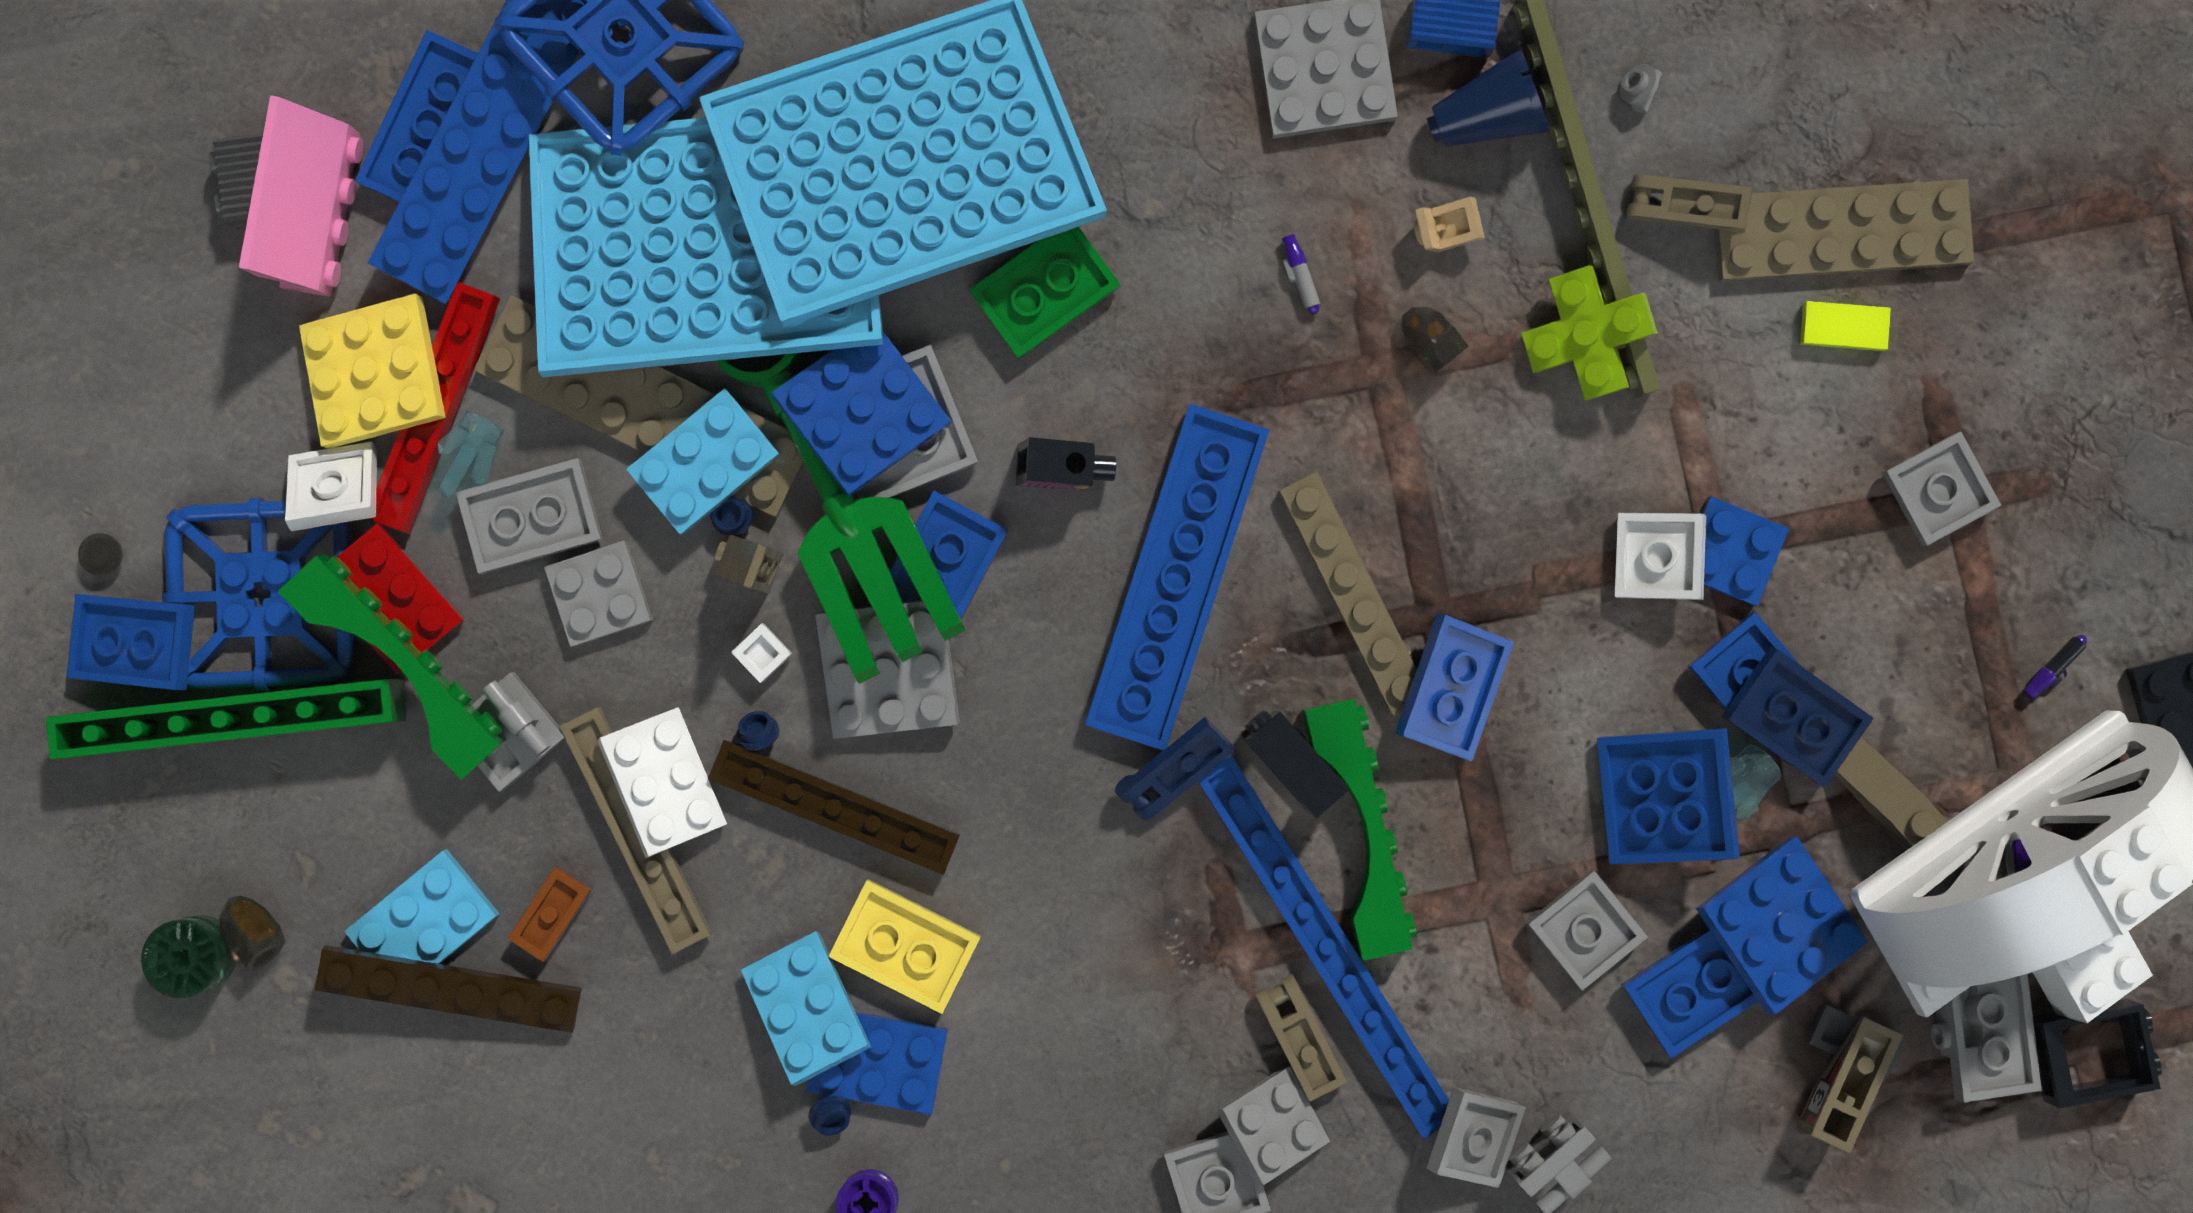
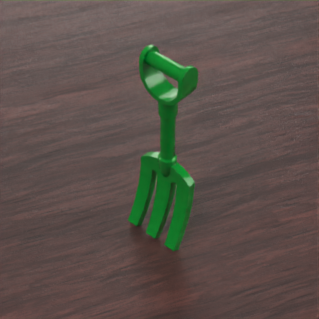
[716,352,966,684]

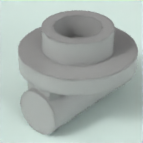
[1619,64,1662,114]

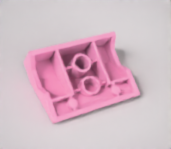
[239,95,364,297]

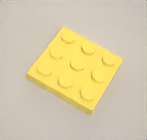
[299,294,446,449]

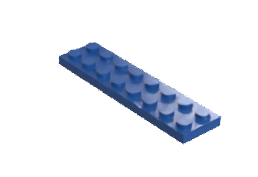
[367,0,585,304]
[1085,403,1270,750]

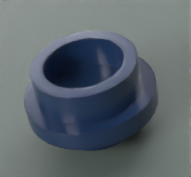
[711,496,753,536]
[737,711,780,750]
[808,1096,851,1136]

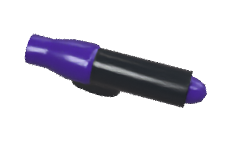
[2023,635,2087,700]

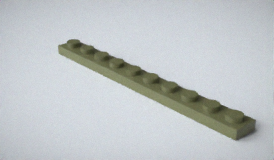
[1513,0,1660,399]

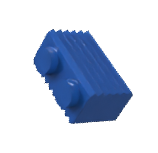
[1406,0,1500,58]

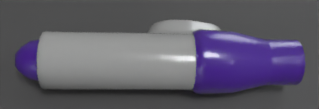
[1282,234,1321,315]

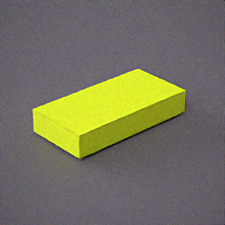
[1800,301,1891,351]

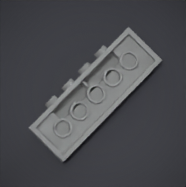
[1923,842,2042,1103]

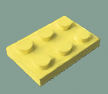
[828,879,981,1014]

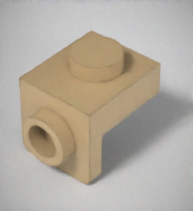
[1414,197,1485,253]

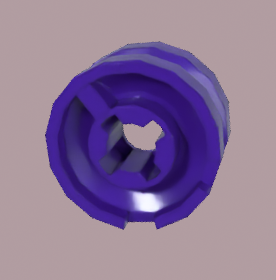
[836,1169,899,1213]

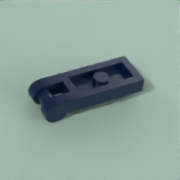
[1115,717,1235,820]

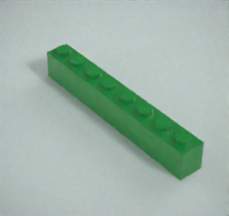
[46,679,407,760]

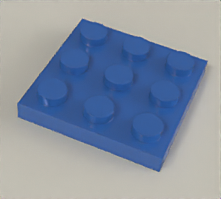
[772,332,951,498]
[1597,728,1740,864]
[1696,836,1868,1015]

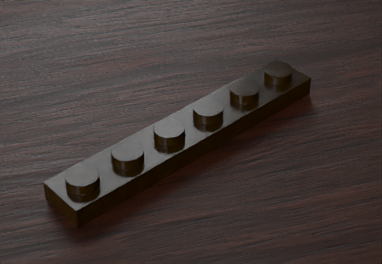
[708,740,960,875]
[315,945,582,1033]

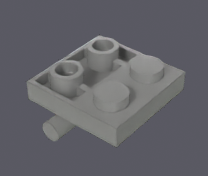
[472,672,565,792]
[1506,1112,1612,1213]

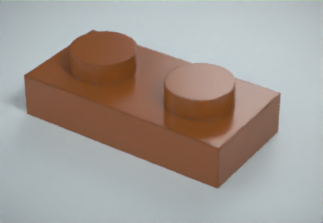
[507,866,593,962]

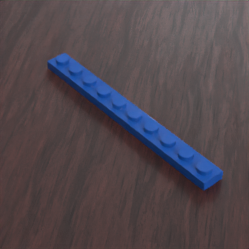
[1198,755,1449,1139]

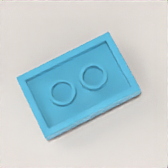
[626,388,781,536]
[344,849,500,964]
[741,931,871,1086]

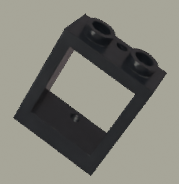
[1243,710,1349,818]
[2033,999,2162,1108]

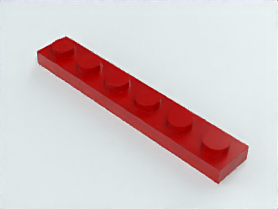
[368,282,500,534]

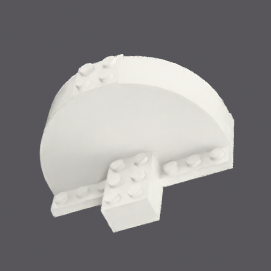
[1850,710,2193,1023]

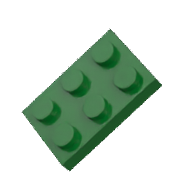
[969,227,1121,360]

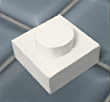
[731,623,793,683]

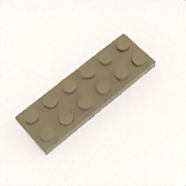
[1715,179,1974,282]

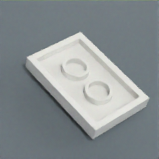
[597,707,727,858]

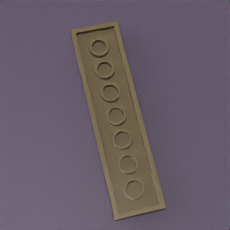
[474,295,804,518]

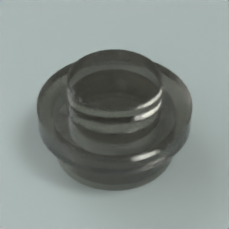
[78,533,123,576]

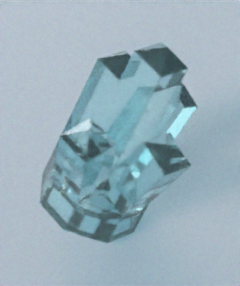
[437,410,504,497]
[1730,745,1781,819]

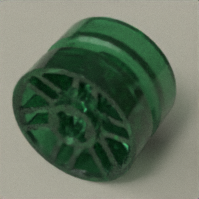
[141,915,238,998]

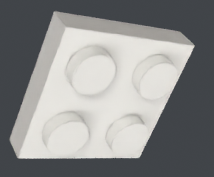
[285,441,377,531]
[1615,513,1706,600]

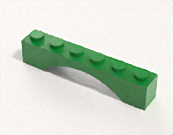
[277,554,506,780]
[1302,699,1417,961]

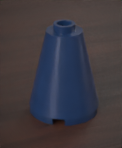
[1426,50,1549,147]

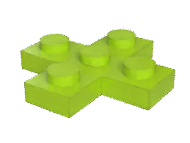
[1521,265,1658,401]

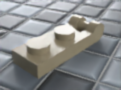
[1626,174,1753,233]
[1255,974,1347,1102]

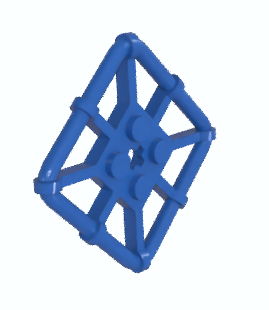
[495,0,744,156]
[162,498,355,691]

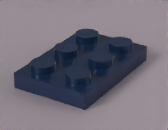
[1722,646,1874,788]

